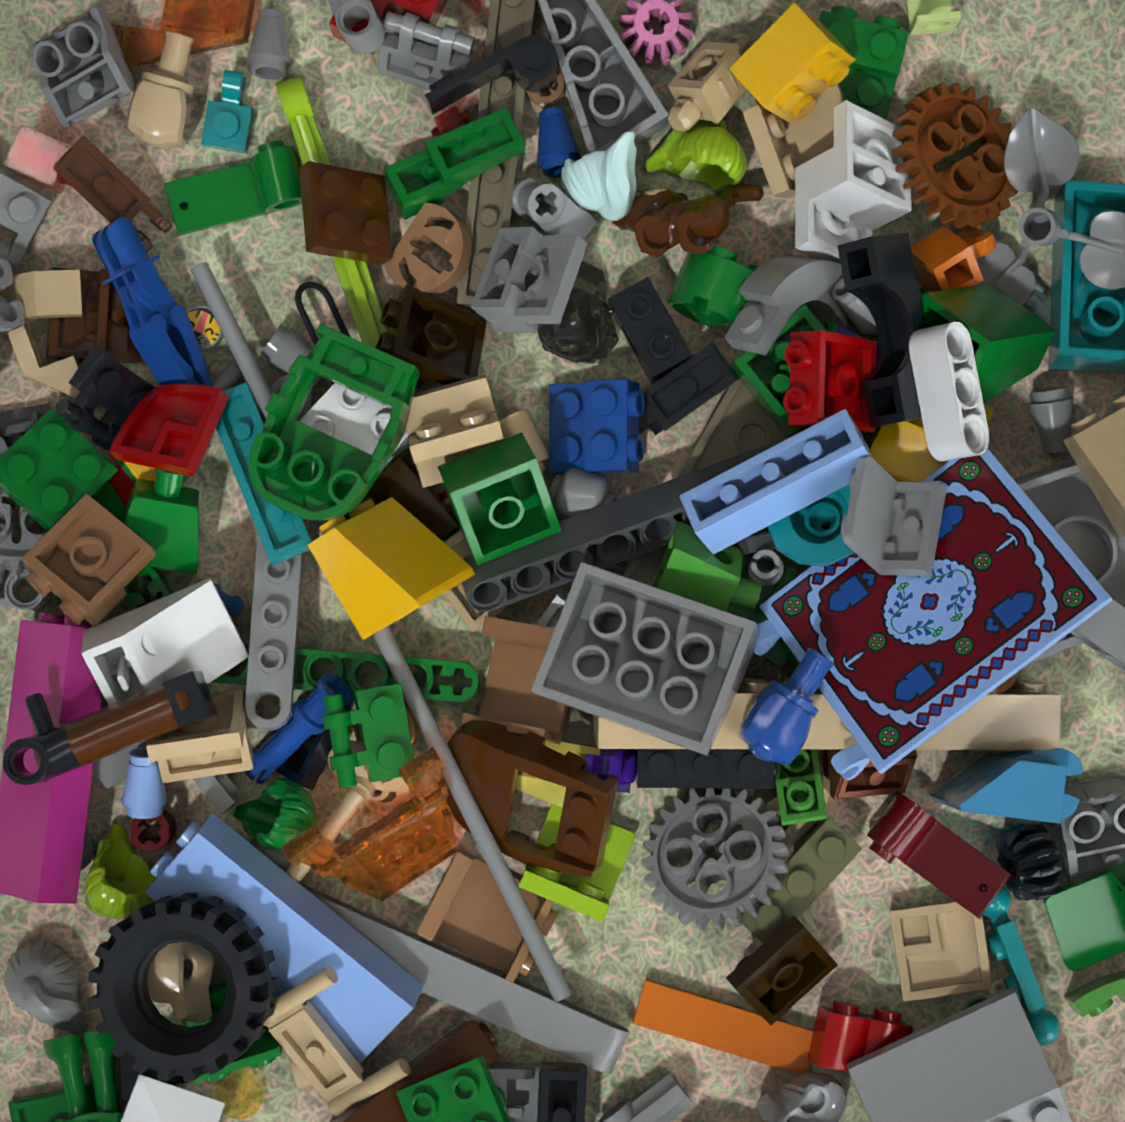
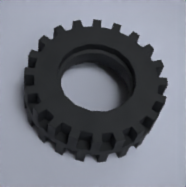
[88,893,279,1082]

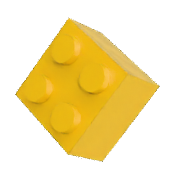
[729,2,856,124]

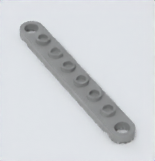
[245,375,314,731]

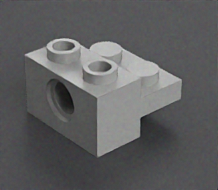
[471,227,588,333]

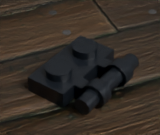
[55,345,155,450]

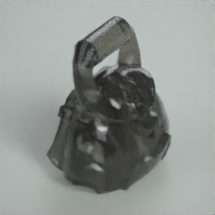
[538,261,619,364]

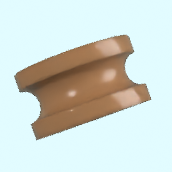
[526,69,565,108]

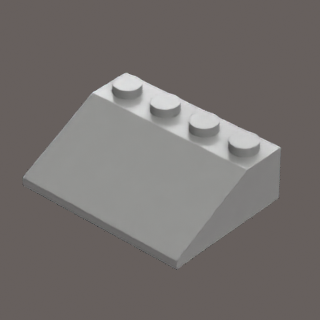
[531,562,760,756]
[845,988,1072,1122]

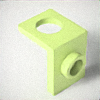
[905,0,961,36]

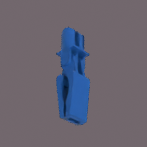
[92,217,213,387]

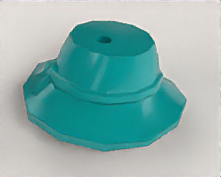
[767,484,855,567]

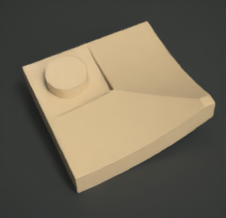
[889,902,992,1002]

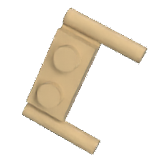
[263,966,411,1116]

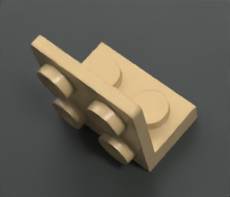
[742,84,845,198]

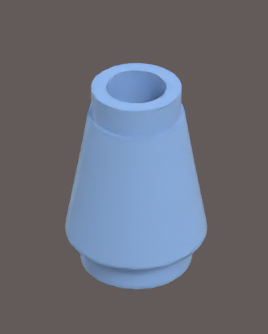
[122,747,168,819]

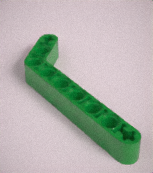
[124,566,480,702]

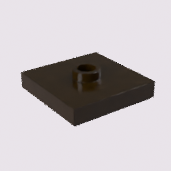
[344,456,459,541]

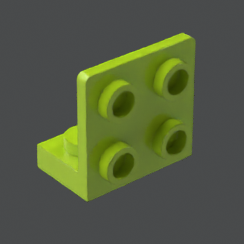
[518,804,635,922]

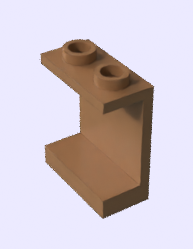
[461,616,569,745]
[416,849,558,983]

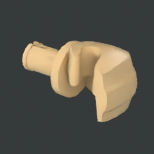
[126,31,195,150]

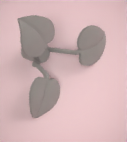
[976,108,1125,306]

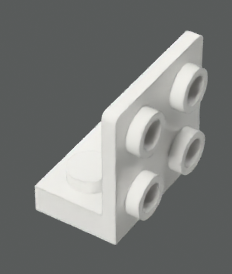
[299,383,409,473]

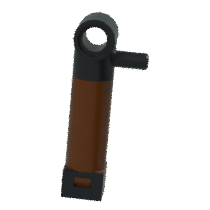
[3,671,218,785]

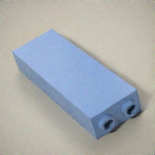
[145,813,424,1064]

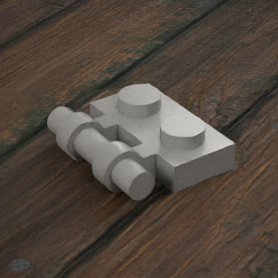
[377,11,475,99]

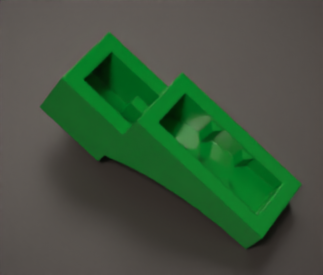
[384,107,525,220]

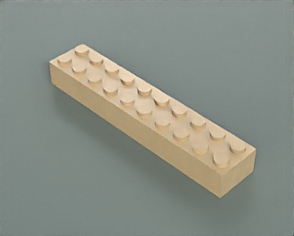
[592,676,1061,750]

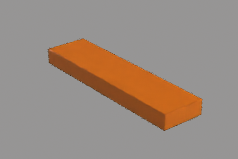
[632,978,813,1074]

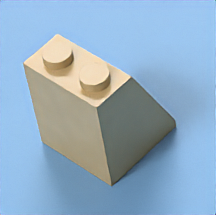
[1063,394,1125,536]

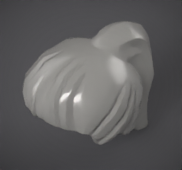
[3,941,86,1035]
[756,1072,847,1122]

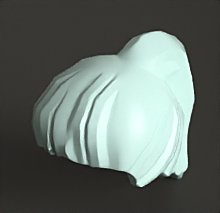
[561,132,637,221]

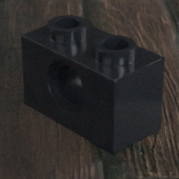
[607,277,692,383]

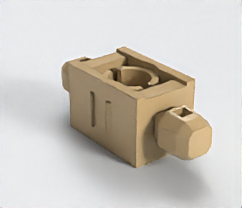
[667,33,754,131]

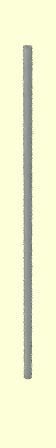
[191,262,572,1002]

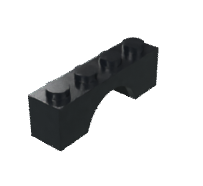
[837,233,925,428]

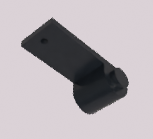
[425,35,558,115]

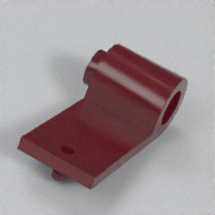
[867,792,1012,919]

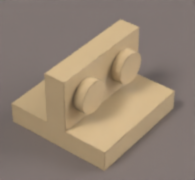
[405,374,504,488]
[146,688,254,783]

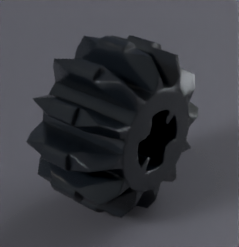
[996,823,1064,901]

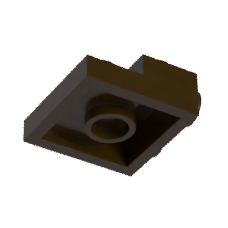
[375,285,487,388]
[726,916,838,1025]

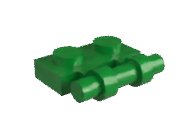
[322,683,417,789]

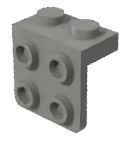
[841,456,947,576]

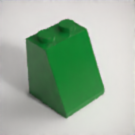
[921,283,1056,403]

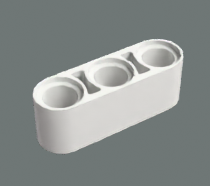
[909,321,989,462]

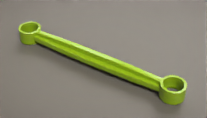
[275,75,387,348]

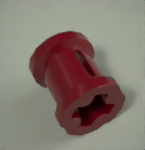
[130,809,177,851]

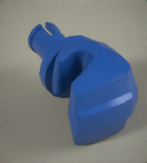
[739,648,834,765]

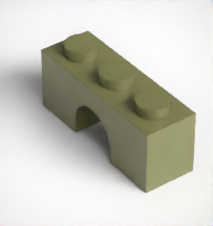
[741,817,862,943]

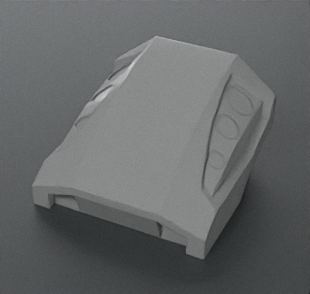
[29,4,135,130]
[1059,774,1125,884]

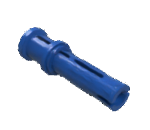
[244,673,354,784]

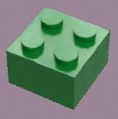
[437,432,562,566]

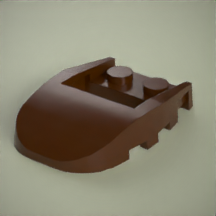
[442,720,619,877]

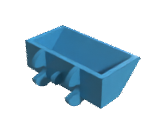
[930,748,1083,824]

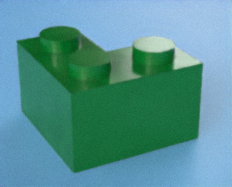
[730,304,827,437]

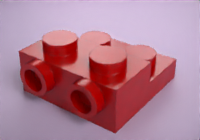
[783,330,877,433]

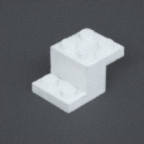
[795,100,912,264]

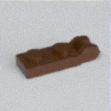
[52,135,172,252]

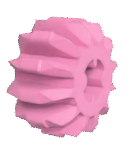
[618,0,693,66]

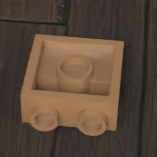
[22,493,156,627]

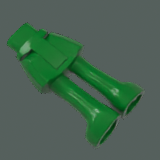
[43,1031,124,1122]

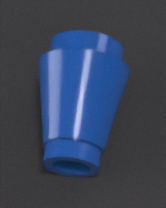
[537,107,581,178]

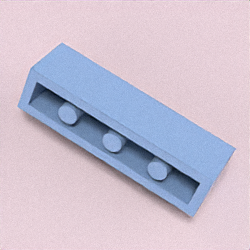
[679,409,873,554]

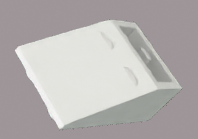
[81,578,249,705]

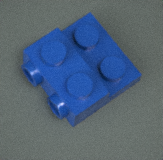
[549,379,645,475]

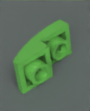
[774,749,828,826]
[1064,971,1125,1017]

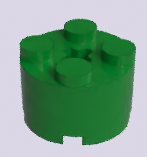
[667,245,759,333]

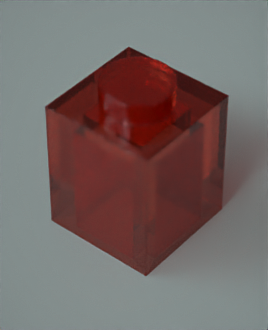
[3,124,72,194]

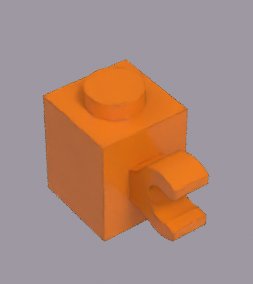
[910,225,997,292]

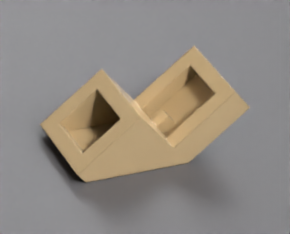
[0,269,82,324]
[7,326,82,399]

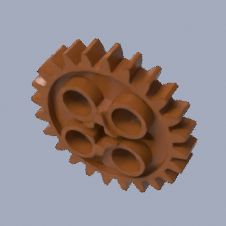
[892,82,1019,229]

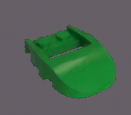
[248,324,420,521]

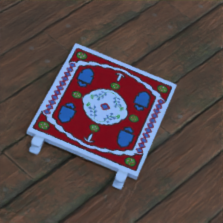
[754,448,1112,780]

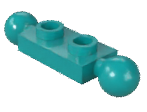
[982,886,1060,1046]

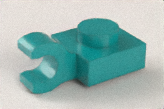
[201,70,254,154]

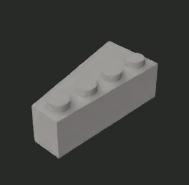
[537,0,669,154]

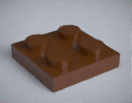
[299,161,392,265]

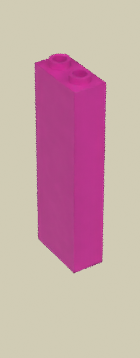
[0,613,102,904]

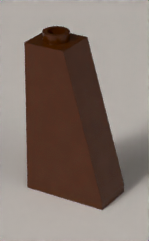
[329,1020,500,1122]

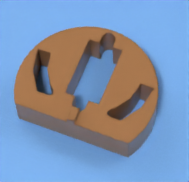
[384,203,472,295]

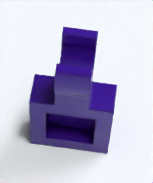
[586,749,637,793]

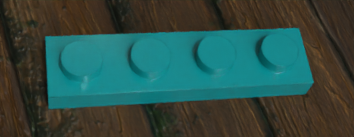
[216,382,312,565]

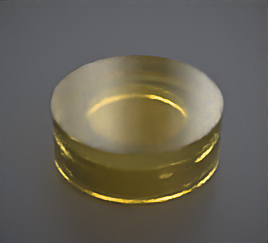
[217,1072,264,1120]

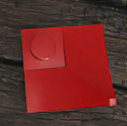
[109,384,229,477]

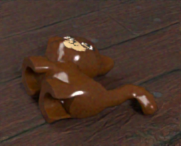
[612,184,764,257]

